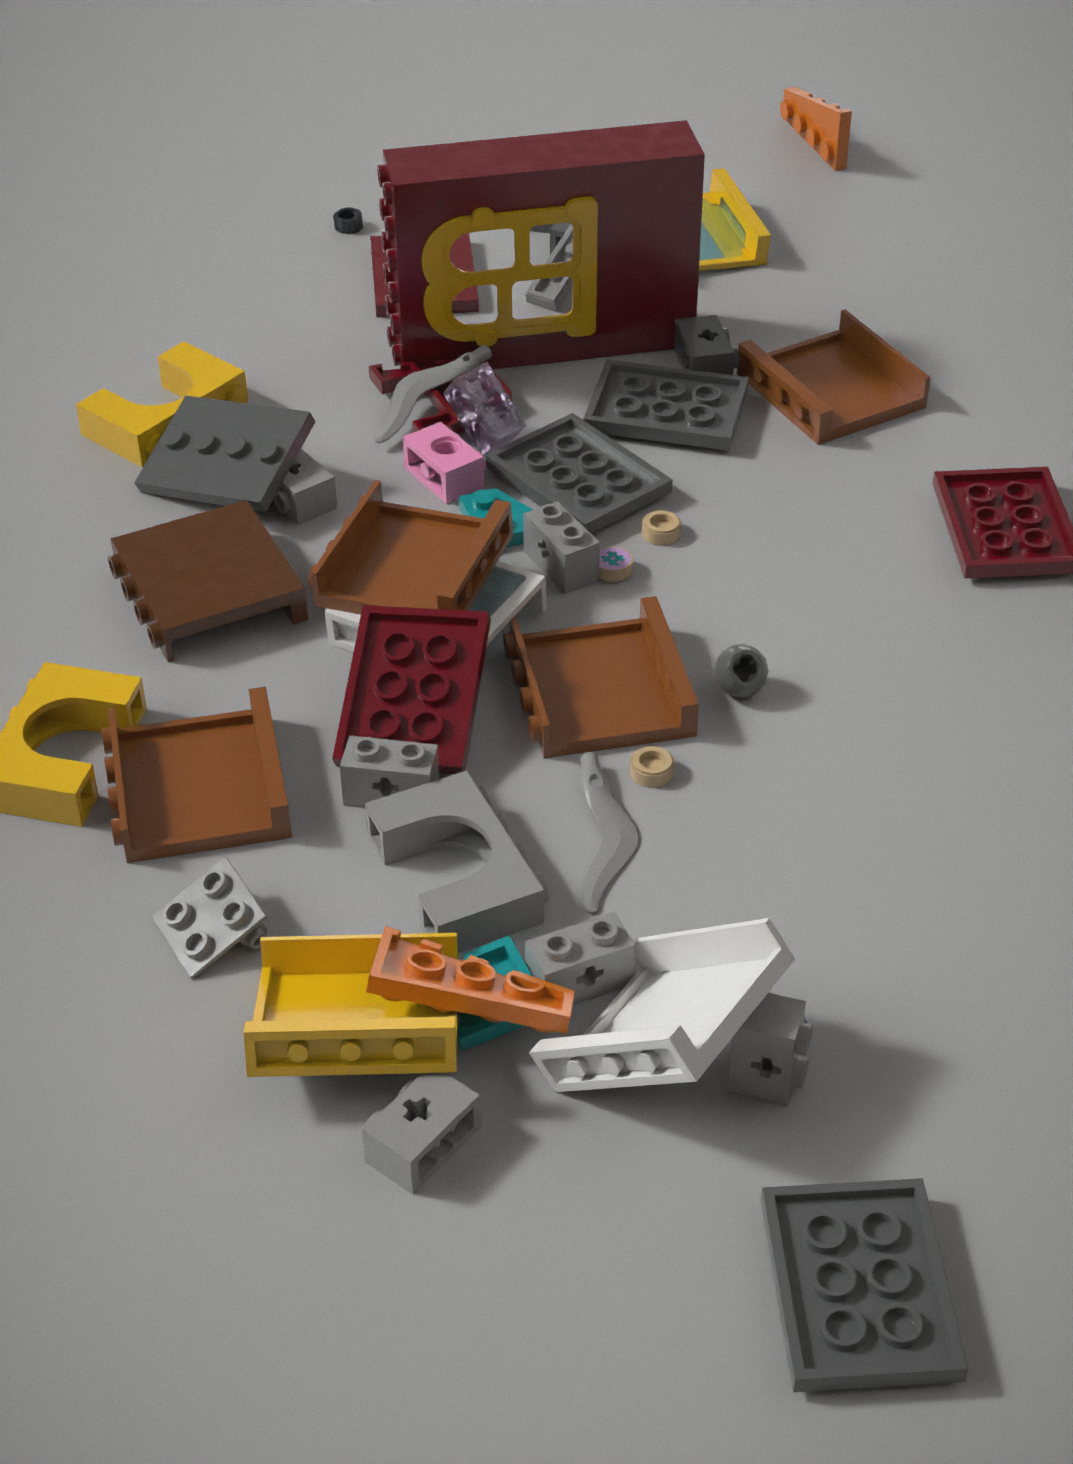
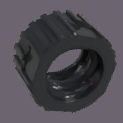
[333,207,364,234]

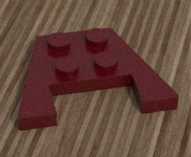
[369,358,512,434]

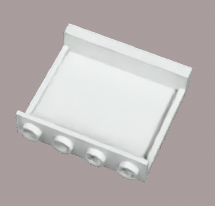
[529,918,795,1092]

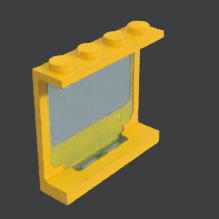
[699,168,771,271]

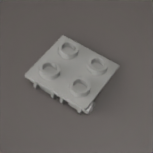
[152,856,268,980]

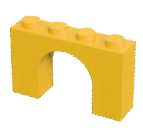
[76,341,248,467]
[0,662,147,827]

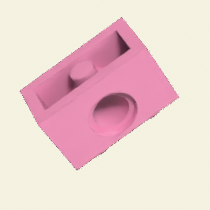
[403,422,486,504]

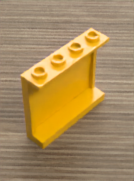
[243,933,458,1077]

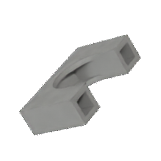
[365,771,549,953]

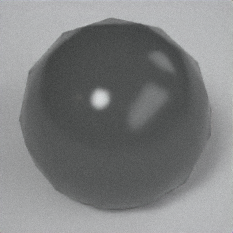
[714,644,769,698]

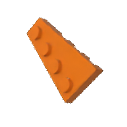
[780,87,852,171]
[366,925,575,1034]

